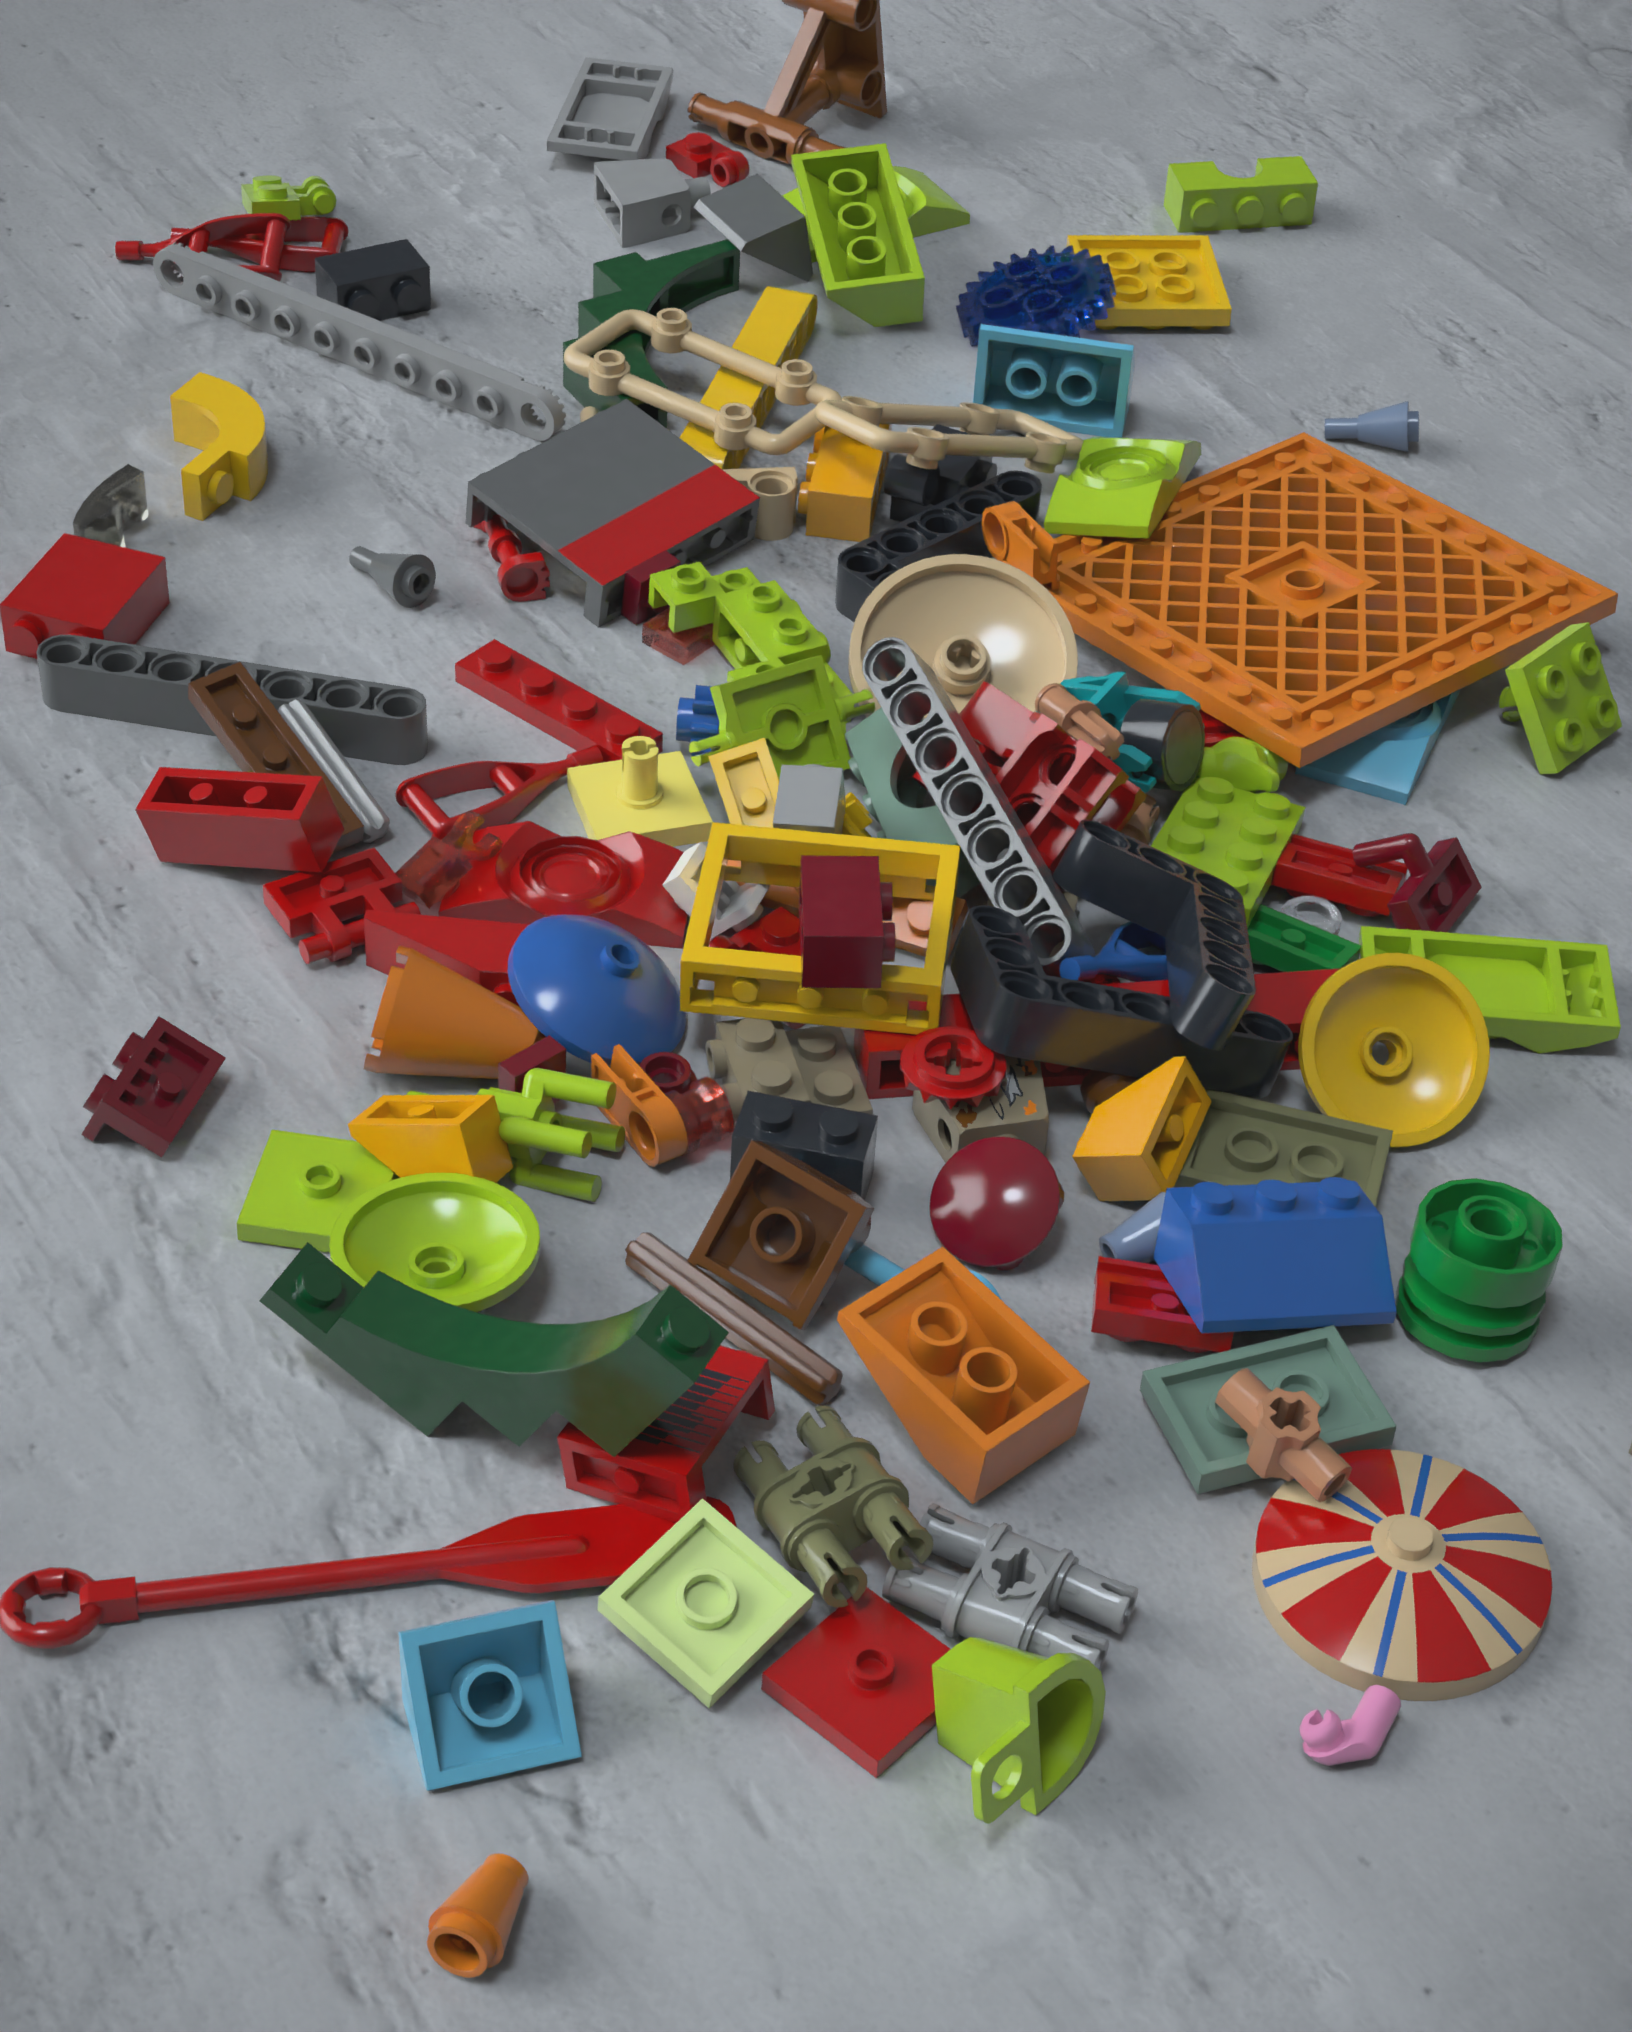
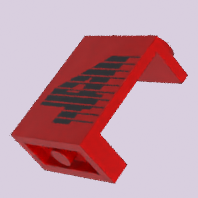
[557,1345,775,1523]

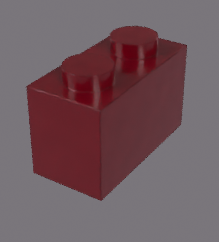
[799,855,896,988]

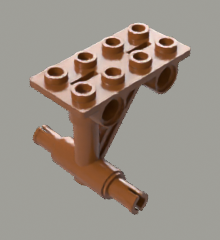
[688,0,887,166]

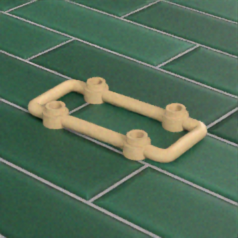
[564,308,842,455]
[815,396,1083,473]

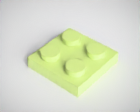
[597,1498,814,1709]

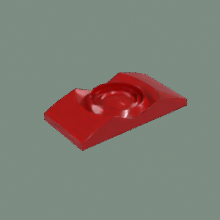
[438,821,689,949]

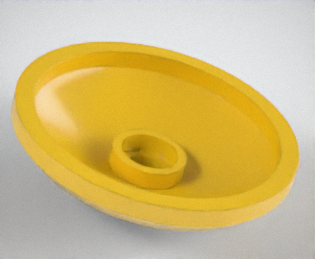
[1298,953,1490,1148]

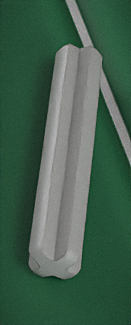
[277,699,390,844]

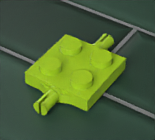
[689,655,875,779]

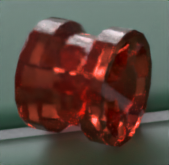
[664,1076,734,1156]

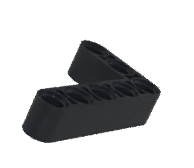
[835,470,1042,622]
[1052,819,1256,1051]
[950,905,1293,1097]

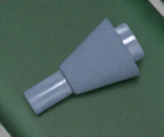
[1324,401,1419,452]

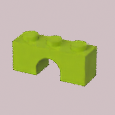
[1163,156,1318,233]

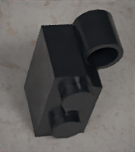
[884,424,997,522]

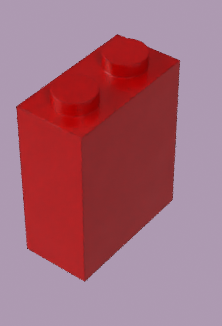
[0,533,170,659]

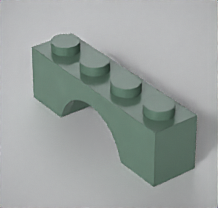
[845,708,981,898]

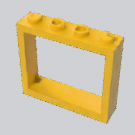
[680,822,960,1035]

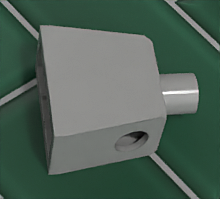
[594,158,711,248]

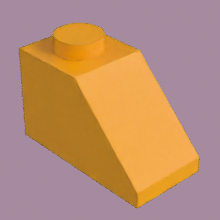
[1072,1056,1212,1201]
[348,1095,513,1183]

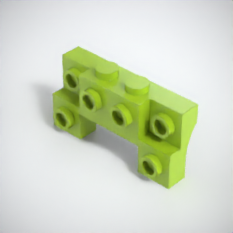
[648,562,853,723]

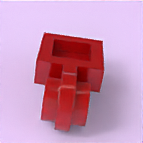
[666,132,750,187]

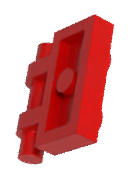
[263,847,421,964]

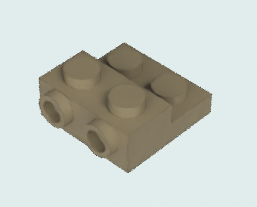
[706,1018,873,1123]

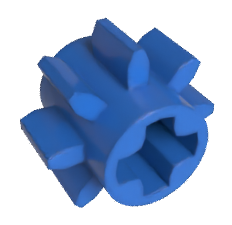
[676,685,719,756]

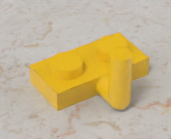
[708,738,779,828]

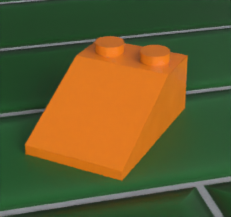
[837,1247,1090,1504]

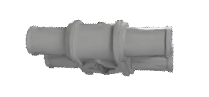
[882,1503,1138,1671]

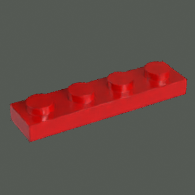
[455,639,663,762]

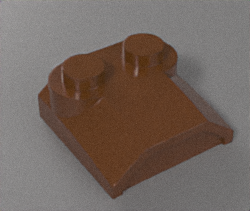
[687,1140,875,1330]

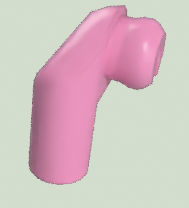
[1299,1685,1401,1766]

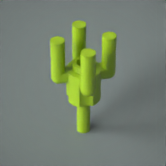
[406,1068,625,1202]

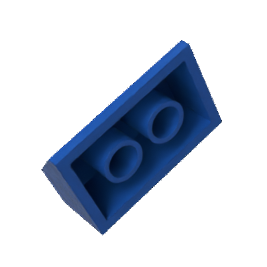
[1153,1177,1397,1333]

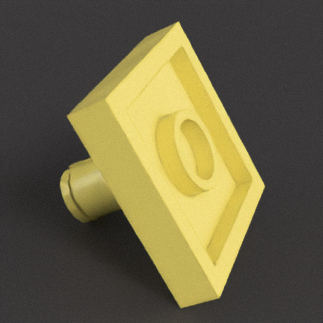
[567,736,713,847]

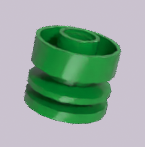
[1396,1178,1563,1363]

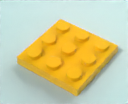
[1066,235,1232,330]

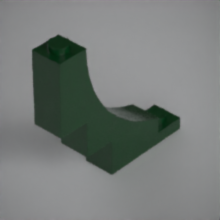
[259,1242,729,1457]

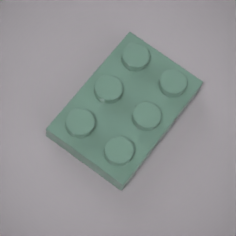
[1140,1325,1397,1494]

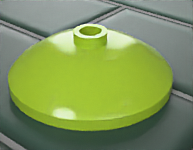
[329,1173,540,1313]

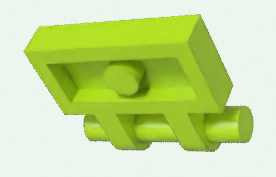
[241,176,336,220]

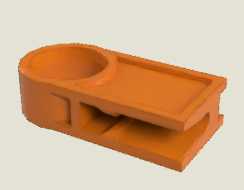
[982,501,1058,589]
[591,1044,688,1167]

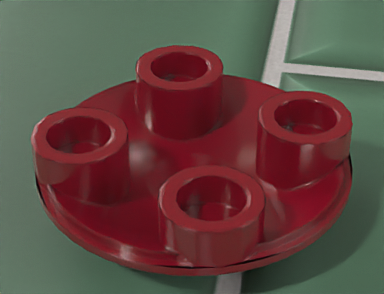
[929,1137,1064,1271]

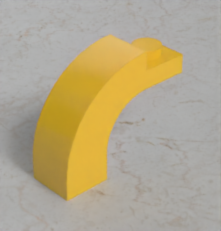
[170,372,268,521]

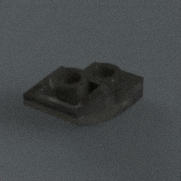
[73,464,148,547]

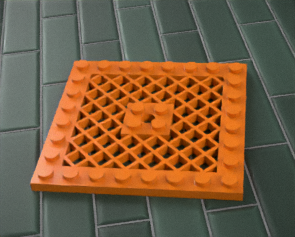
[1043,432,1618,768]

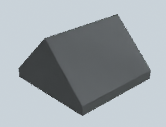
[694,174,813,282]

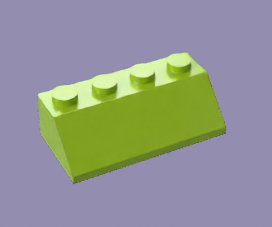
[791,143,925,327]

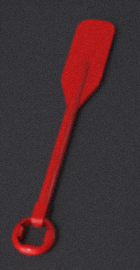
[0,1496,737,1649]

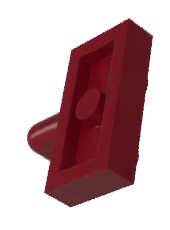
[1353,833,1482,932]

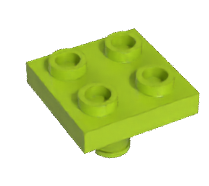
[1499,622,1622,775]

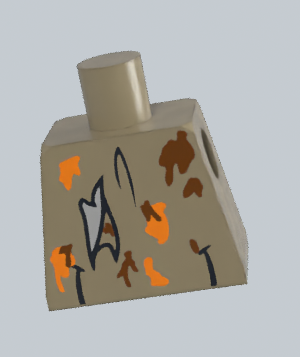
[912,1055,1049,1163]

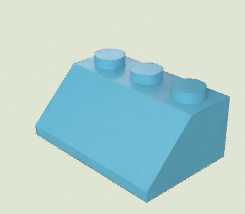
[973,324,1135,437]

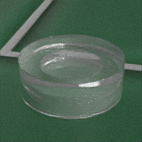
[1281,896,1342,936]

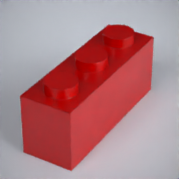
[135,767,345,873]

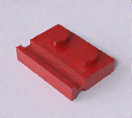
[1271,834,1408,916]
[1091,1256,1234,1353]

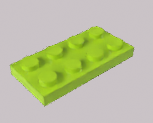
[1151,777,1306,928]

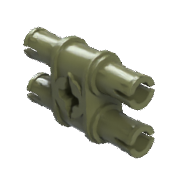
[733,1406,933,1607]

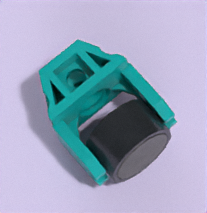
[1035,672,1205,793]

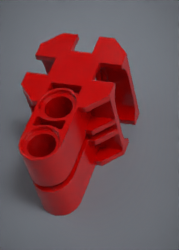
[912,681,1147,875]

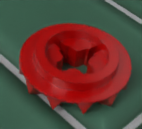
[900,1026,1006,1110]

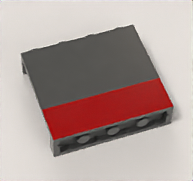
[465,399,760,628]

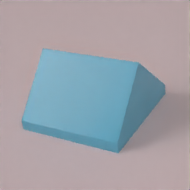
[398,1600,582,1791]

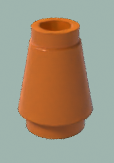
[427,1853,529,1978]

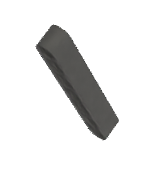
[37,635,428,765]
[862,637,1095,978]

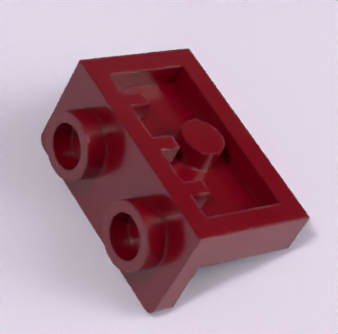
[81,1016,226,1158]

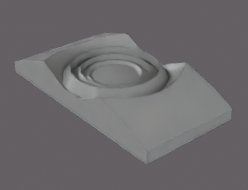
[547,57,673,160]

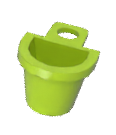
[932,1637,1106,1824]

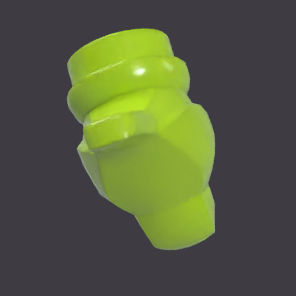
[1196,736,1288,793]

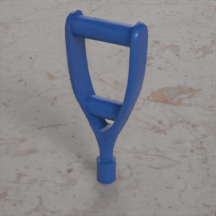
[1059,921,1168,982]

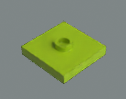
[236,1130,399,1253]

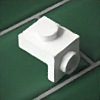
[663,842,771,939]

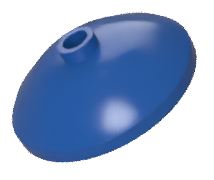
[508,915,686,1067]

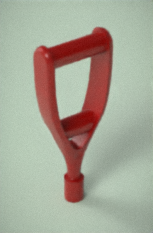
[115,213,291,281]
[170,216,349,272]
[395,746,603,848]

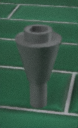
[349,546,436,608]

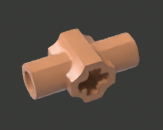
[1215,1368,1352,1502]

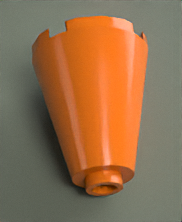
[363,945,546,1079]

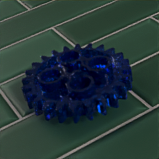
[956,245,1117,347]

